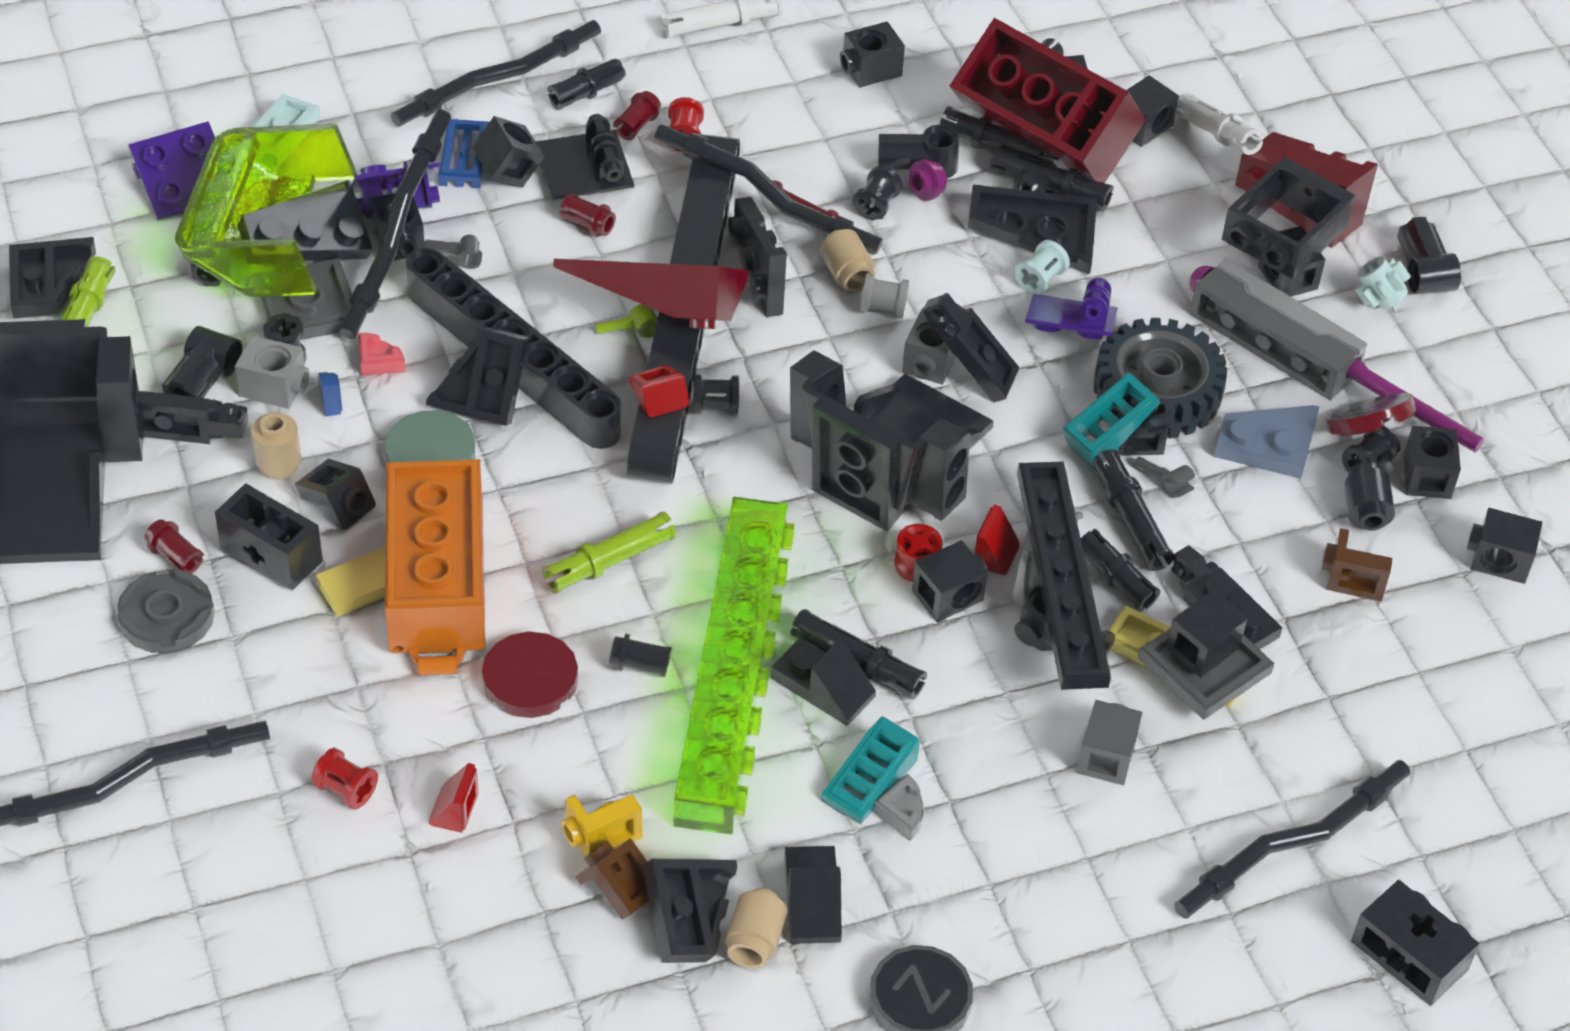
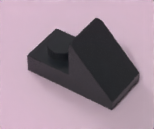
[771,637,876,726]
[784,846,842,944]

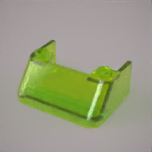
[175,123,357,297]

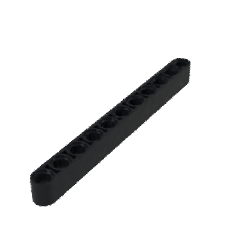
[627,134,740,484]

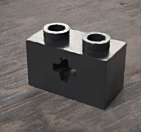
[214,483,323,591]
[1351,879,1480,1006]

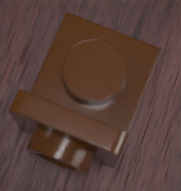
[1321,528,1393,602]
[575,838,649,920]

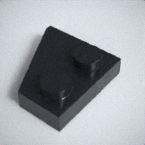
[9,237,96,319]
[426,327,529,426]
[643,858,738,963]

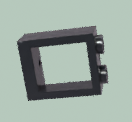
[1221,156,1356,280]

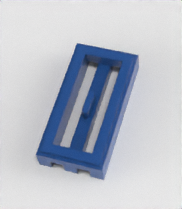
[438,119,489,188]

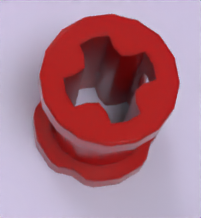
[668,97,704,152]
[311,747,379,810]

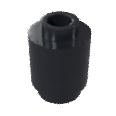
[1344,462,1395,531]

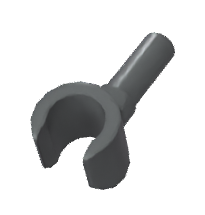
[425,234,483,269]
[1134,456,1195,498]

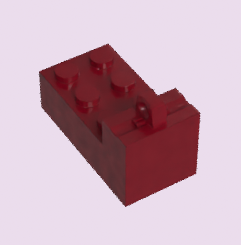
[949,17,1146,183]

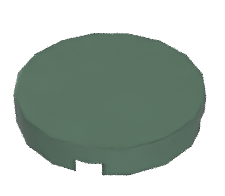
[385,410,475,462]

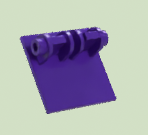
[128,121,238,221]
[352,159,440,218]
[1025,278,1118,339]

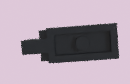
[922,293,1019,403]
[139,391,248,444]
[1171,545,1283,649]

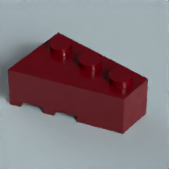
[1235,132,1378,248]

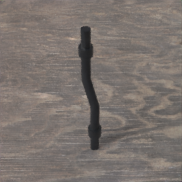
[391,20,601,127]
[340,109,451,339]
[654,124,883,254]
[0,720,270,827]
[1174,760,1410,919]

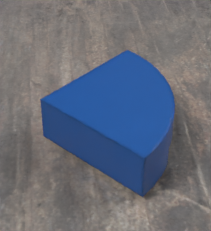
[318,371,343,417]

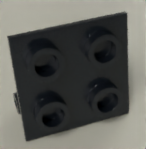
[536,114,634,200]

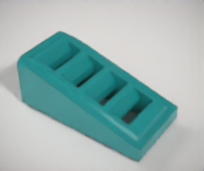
[1062,372,1160,470]
[821,716,920,824]

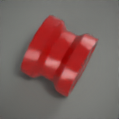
[894,524,943,582]

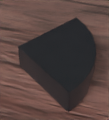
[1118,413,1170,456]

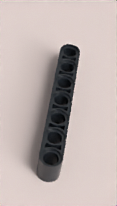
[406,248,621,449]

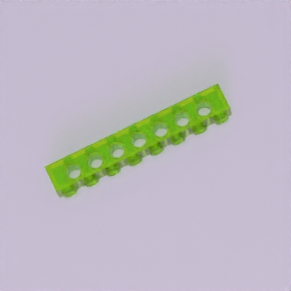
[673,496,795,835]

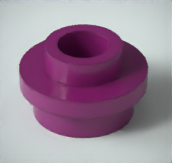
[909,159,947,201]

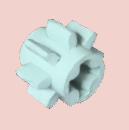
[1355,256,1411,309]

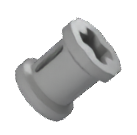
[860,273,909,318]

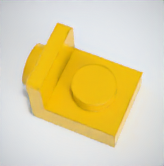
[561,794,643,856]

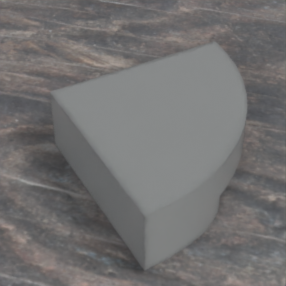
[873,774,923,841]

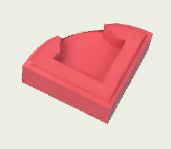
[358,333,406,375]

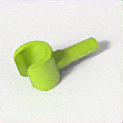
[596,304,658,338]

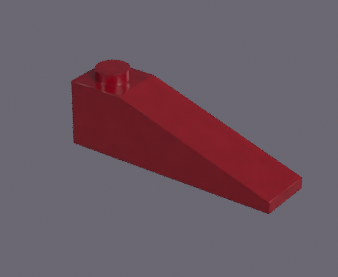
[553,258,748,329]

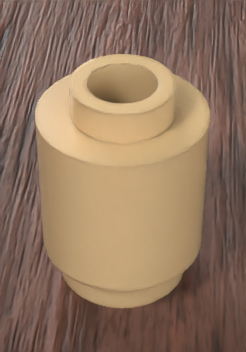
[819,229,875,292]
[251,413,301,480]
[726,888,788,969]

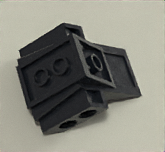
[0,319,144,564]
[790,350,994,532]

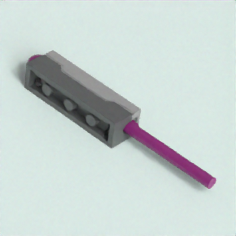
[1189,258,1484,453]

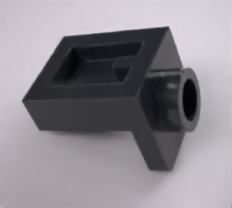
[295,458,376,530]

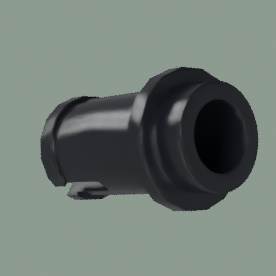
[609,633,672,677]

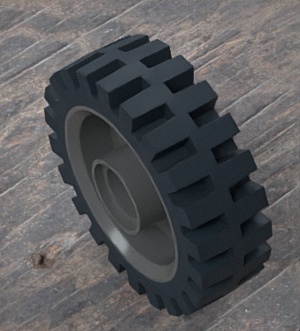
[1094,318,1227,438]

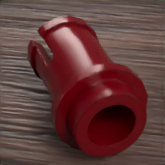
[613,91,661,141]
[559,193,616,237]
[144,519,204,574]

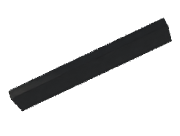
[1017,461,1111,690]

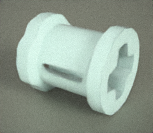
[1015,240,1070,295]

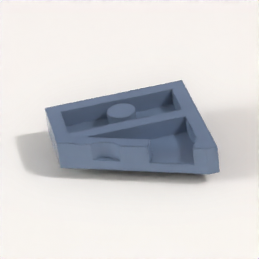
[1214,405,1320,479]

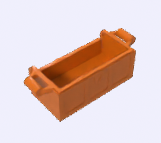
[385,459,486,676]

